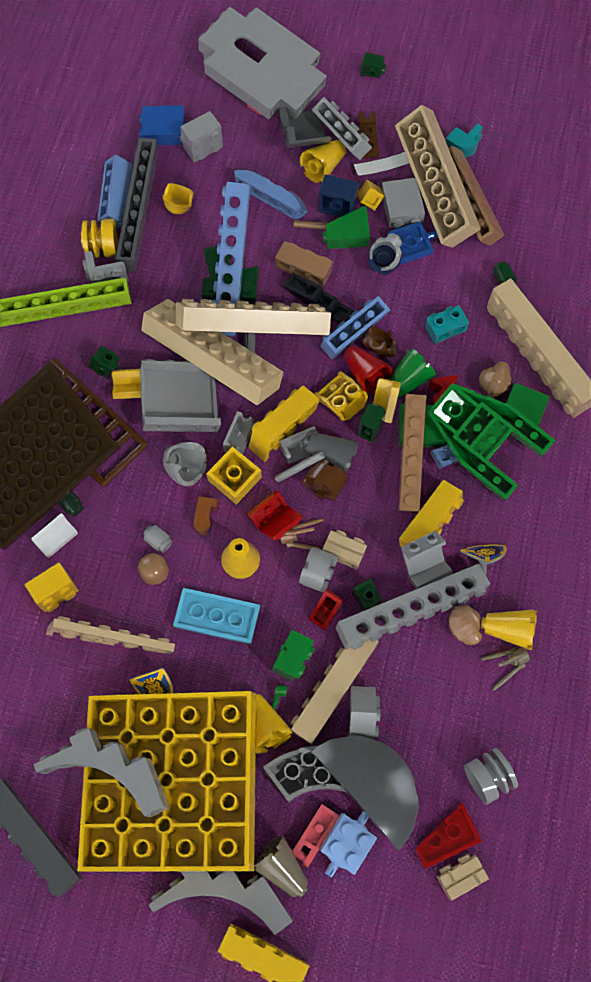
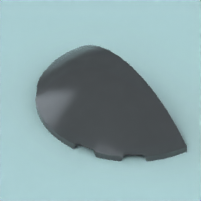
[312,736,418,851]

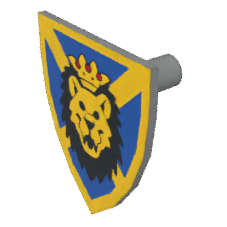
[460,545,507,575]
[130,668,174,694]

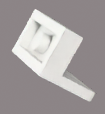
[32,513,78,559]

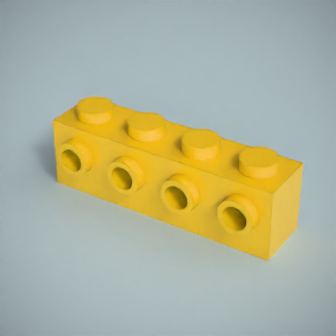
[399,480,464,547]

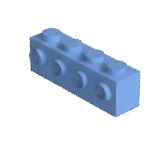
[97,154,132,229]
[320,296,390,360]

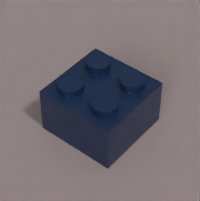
[318,175,359,217]

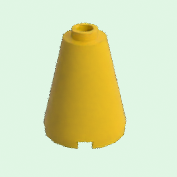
[300,140,346,183]
[221,538,260,579]
[481,610,537,650]
[254,693,292,754]

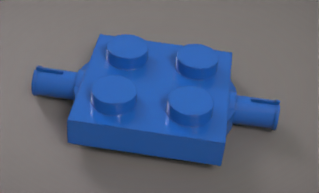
[387,222,438,265]

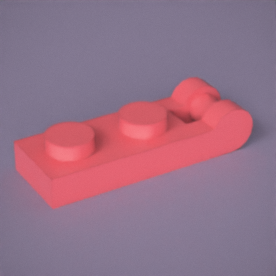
[292,804,339,868]

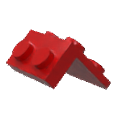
[247,490,303,541]

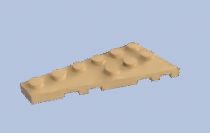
[46,616,175,654]

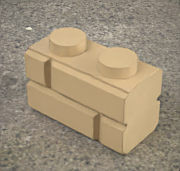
[323,530,367,570]
[437,853,489,901]

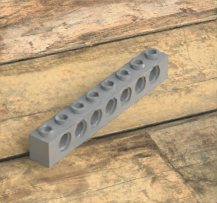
[335,564,490,650]

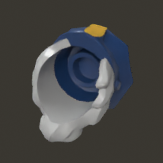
[368,233,402,275]

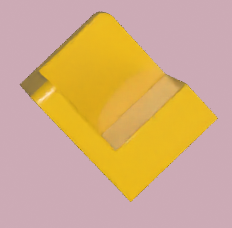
[358,180,384,210]

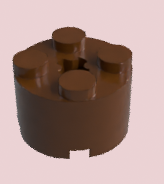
[302,459,348,502]

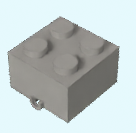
[179,111,223,163]

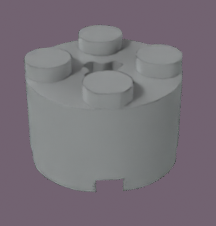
[299,547,339,593]

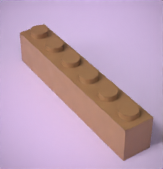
[448,146,505,246]
[398,394,426,512]

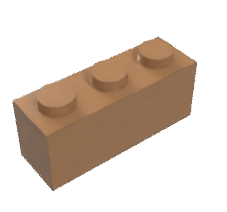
[275,241,333,287]

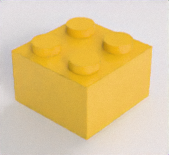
[207,446,262,505]
[24,562,79,612]

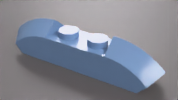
[233,169,308,219]

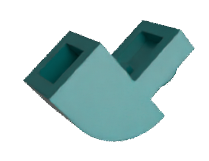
[445,123,483,157]

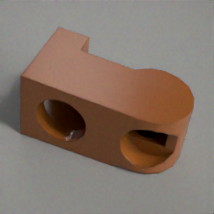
[194,496,219,536]

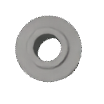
[143,525,173,553]

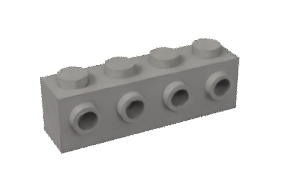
[312,97,372,160]

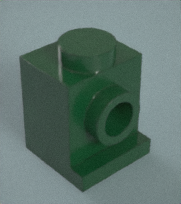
[360,52,387,78]
[353,578,383,611]

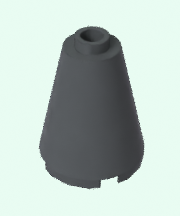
[303,432,358,474]

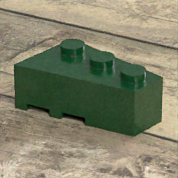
[201,266,259,305]

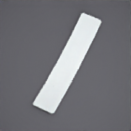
[354,152,409,175]

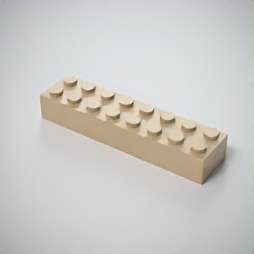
[395,105,481,248]
[487,279,591,418]
[141,299,283,405]
[175,299,331,335]

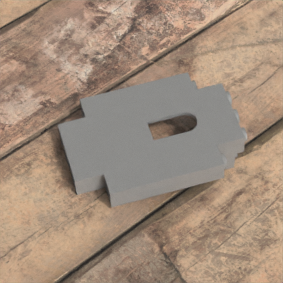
[198,7,327,120]

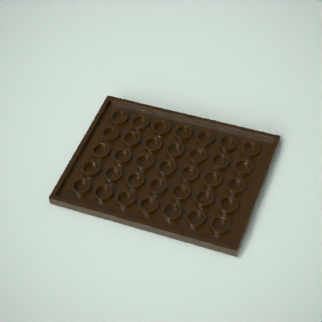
[0,362,121,550]

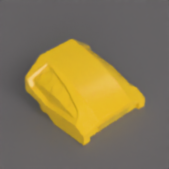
[314,371,368,421]

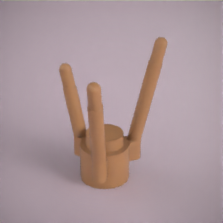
[281,518,324,550]

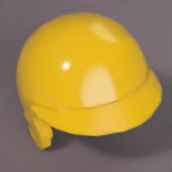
[163,183,193,215]

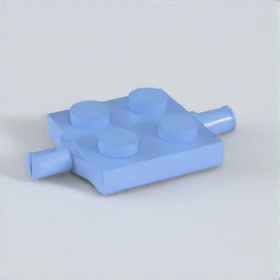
[319,810,377,878]

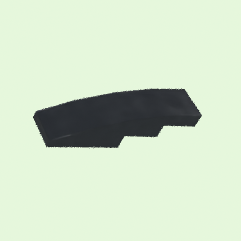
[283,272,354,324]

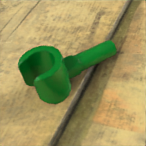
[271,685,287,710]

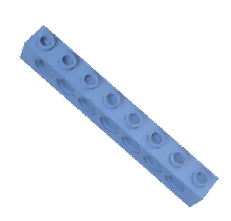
[212,182,251,336]

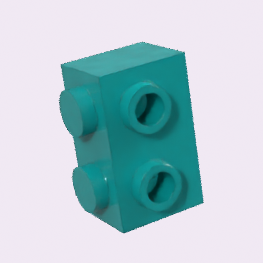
[425,305,469,344]

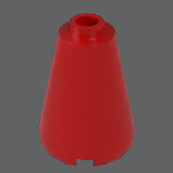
[344,345,393,394]

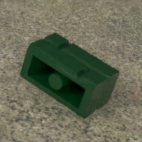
[357,404,386,443]

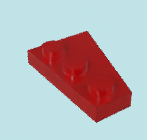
[415,802,482,870]

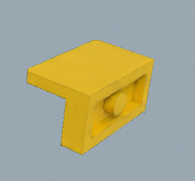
[112,369,141,399]
[373,378,401,423]

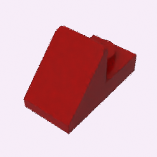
[428,375,459,405]

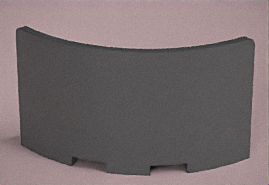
[279,108,331,148]

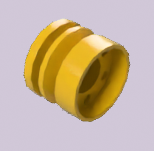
[81,219,118,258]

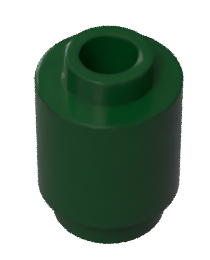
[493,261,517,284]

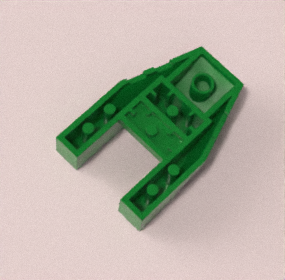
[428,383,556,502]

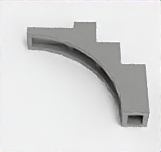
[34,728,170,817]
[149,871,293,935]

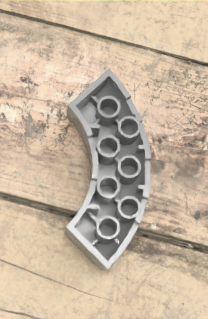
[263,745,349,803]

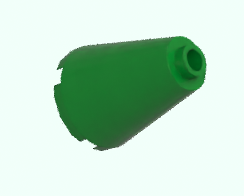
[389,349,436,399]

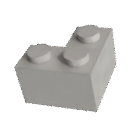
[349,686,380,740]

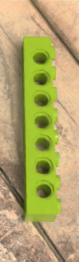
[0,277,132,327]

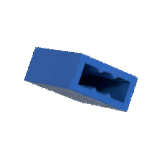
[139,105,185,145]

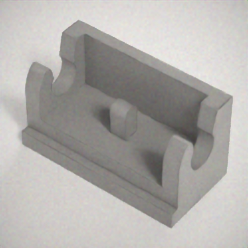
[223,411,254,455]
[280,426,317,465]

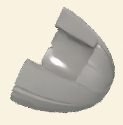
[163,442,207,486]

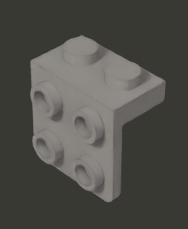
[83,251,129,283]

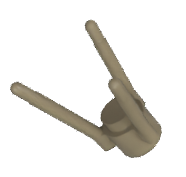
[481,647,530,691]

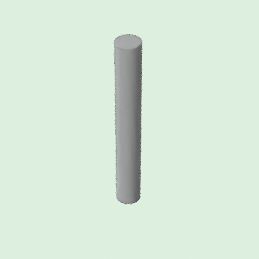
[275,451,325,483]

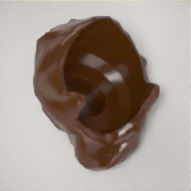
[362,326,397,357]

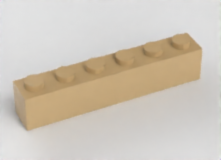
[290,628,379,745]

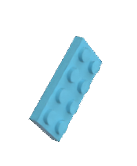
[173,588,260,645]

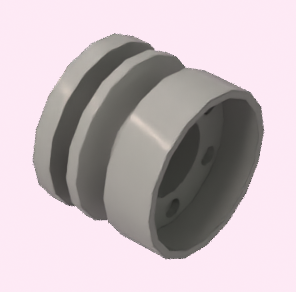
[464,748,518,805]

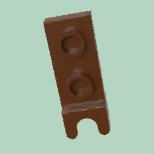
[358,111,379,159]

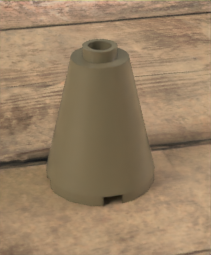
[254,835,308,898]

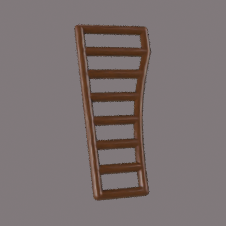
[29,358,148,487]

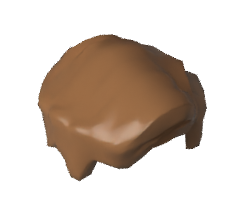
[479,361,512,398]
[448,605,482,645]

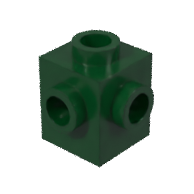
[88,345,121,379]

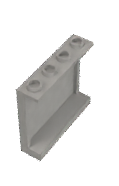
[140,359,221,432]

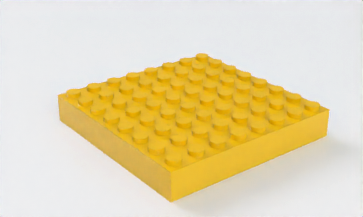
[77,691,256,872]

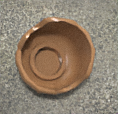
[137,553,169,585]

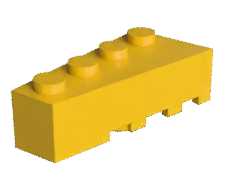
[248,385,320,462]
[218,923,310,982]

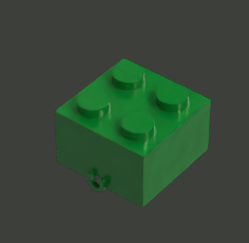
[271,630,315,682]

